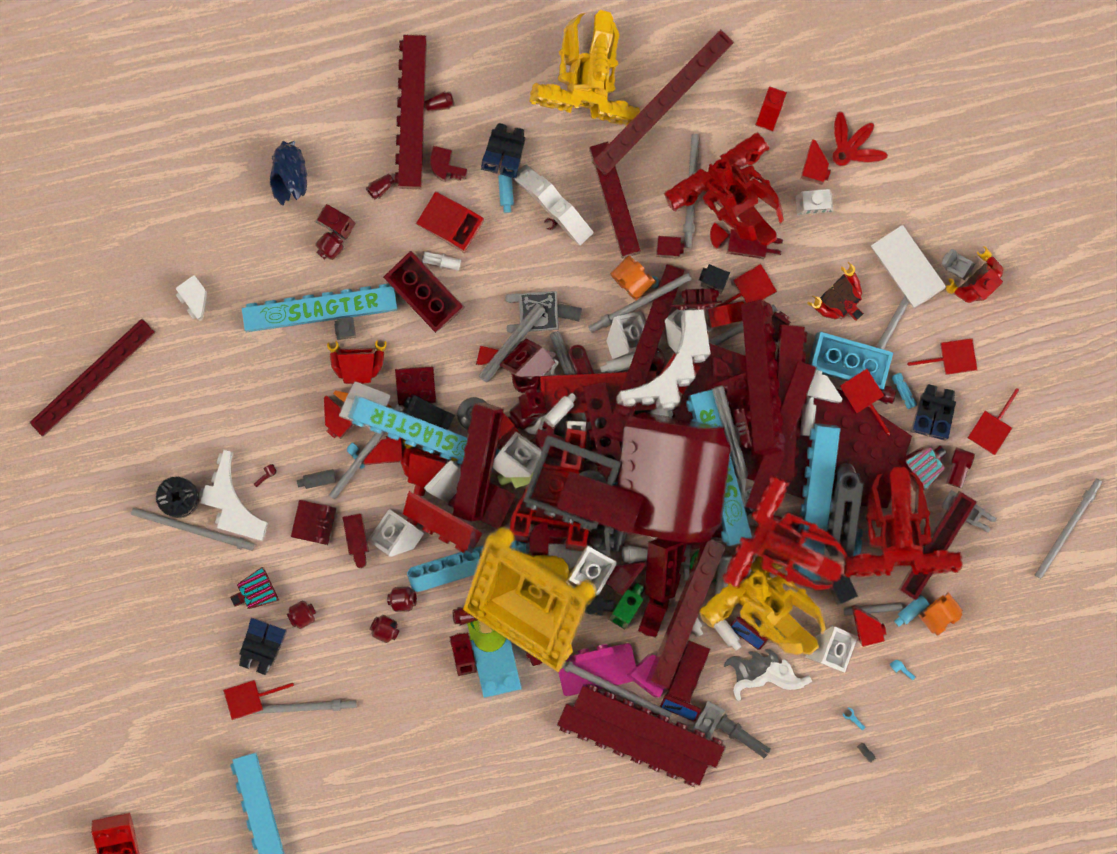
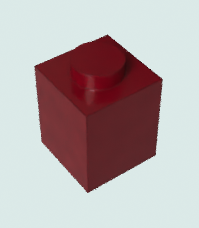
[656,236,684,259]

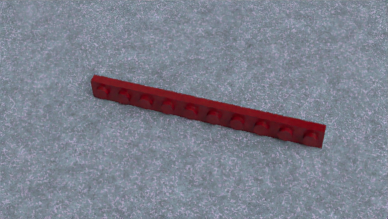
[592,29,734,175]
[605,264,685,442]

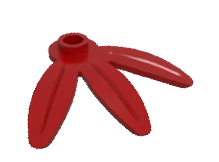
[832,112,888,166]

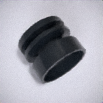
[156,477,200,518]

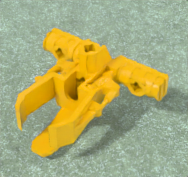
[529,10,641,126]
[700,556,825,655]

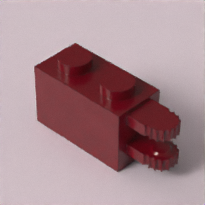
[727,229,783,259]
[342,513,369,569]

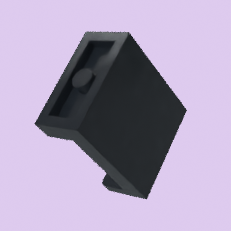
[402,394,455,430]

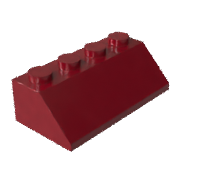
[383,251,465,333]
[556,472,644,534]

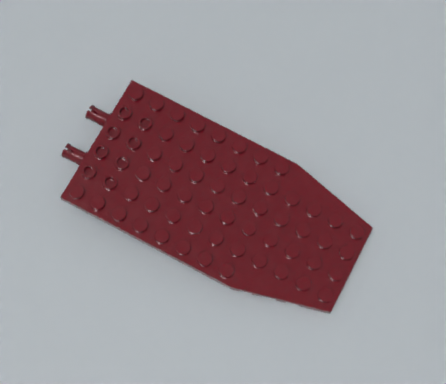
[672,343,912,508]

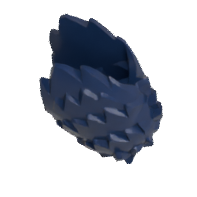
[270,141,307,205]

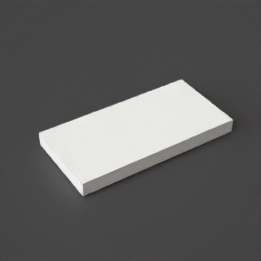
[871,225,946,309]

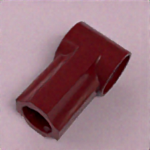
[569,345,595,374]
[946,447,975,488]

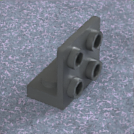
[587,523,614,556]

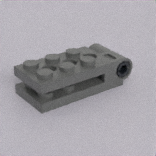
[825,463,863,557]

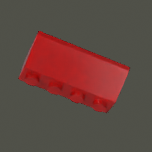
[403,491,483,554]

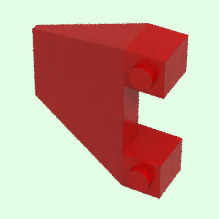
[509,464,588,552]

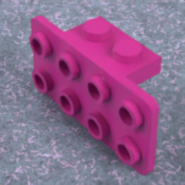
[558,643,636,696]

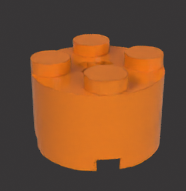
[610,255,656,300]
[918,592,963,636]

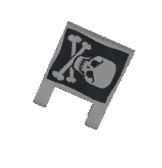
[505,291,559,333]

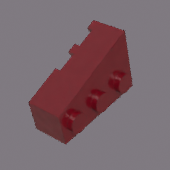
[645,538,690,602]
[666,640,711,703]

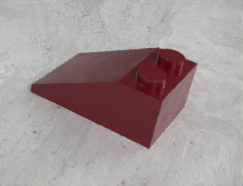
[448,482,516,530]

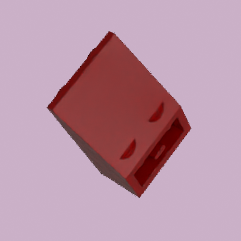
[416,191,484,254]
[91,813,139,854]

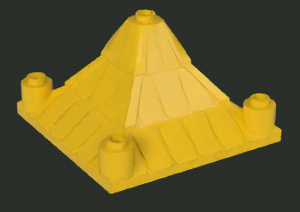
[463,528,596,672]

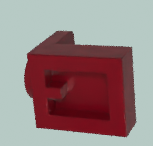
[772,311,791,342]

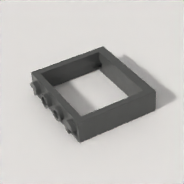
[523,436,620,531]

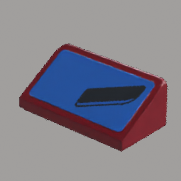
[730,616,768,650]
[660,694,701,722]

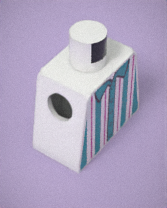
[795,189,833,215]

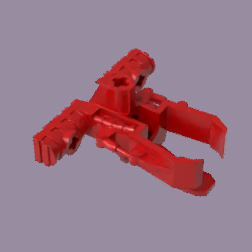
[664,132,784,246]
[843,467,963,577]
[723,475,846,590]

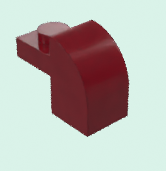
[430,146,468,182]
[535,421,565,460]
[526,522,567,557]
[638,597,670,638]
[449,633,477,676]

